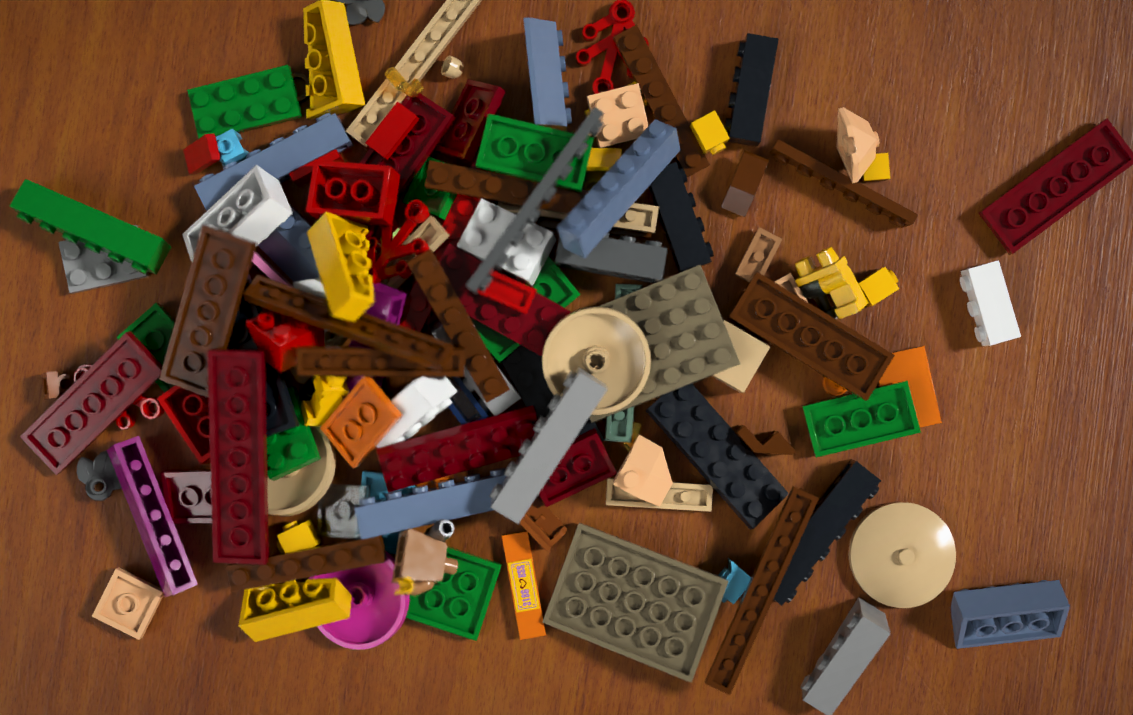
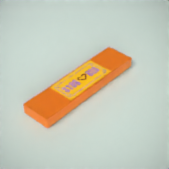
[502,531,546,640]

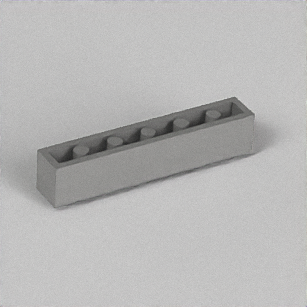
[489,367,608,524]

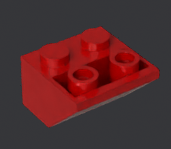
[246,310,325,372]

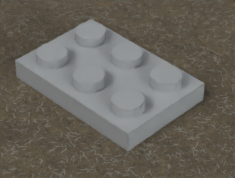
[58,225,150,294]

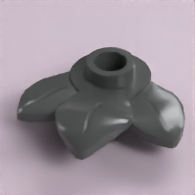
[335,0,385,25]
[77,450,121,501]

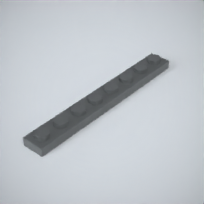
[466,107,604,295]

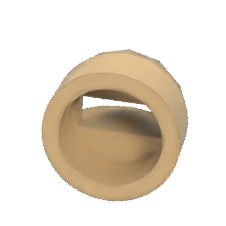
[441,55,463,79]

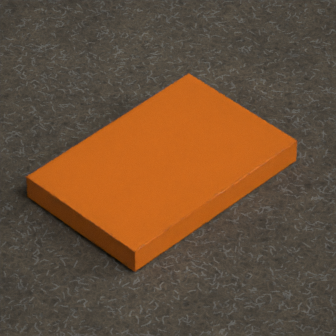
[877,346,942,428]
[320,376,403,469]

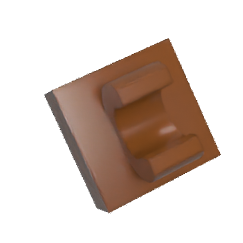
[41,371,70,400]

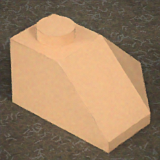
[837,107,879,183]
[613,435,673,507]

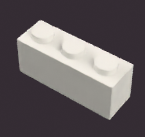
[960,260,1021,346]

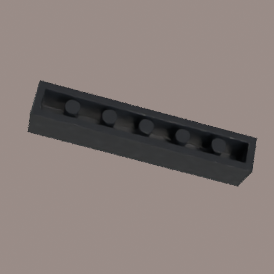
[774,459,881,606]

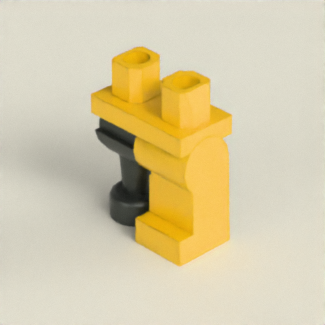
[795,247,868,319]
[300,376,349,426]

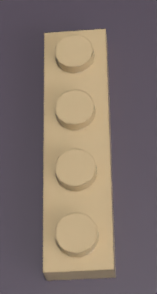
[606,478,713,512]

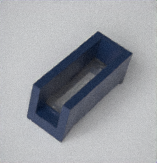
[446,376,489,425]

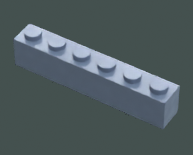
[194,113,354,211]
[557,119,680,258]
[354,468,506,540]

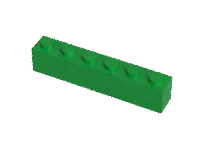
[10,179,171,275]

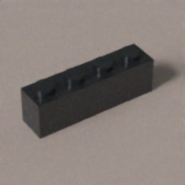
[724,33,779,147]
[648,162,714,273]

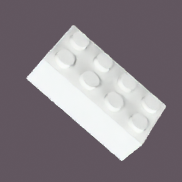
[182,165,293,262]

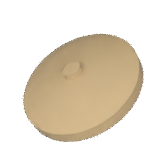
[542,307,651,415]
[267,426,336,517]
[848,502,956,608]

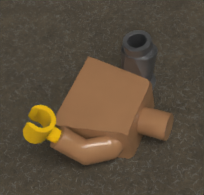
[392,519,458,596]

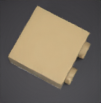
[712,320,770,393]

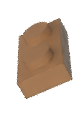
[734,227,782,283]

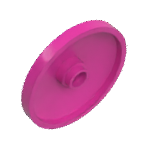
[309,551,410,650]

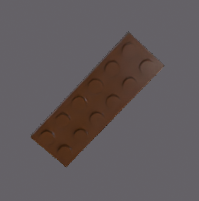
[159,225,257,398]
[728,272,895,401]

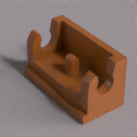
[519,497,568,552]

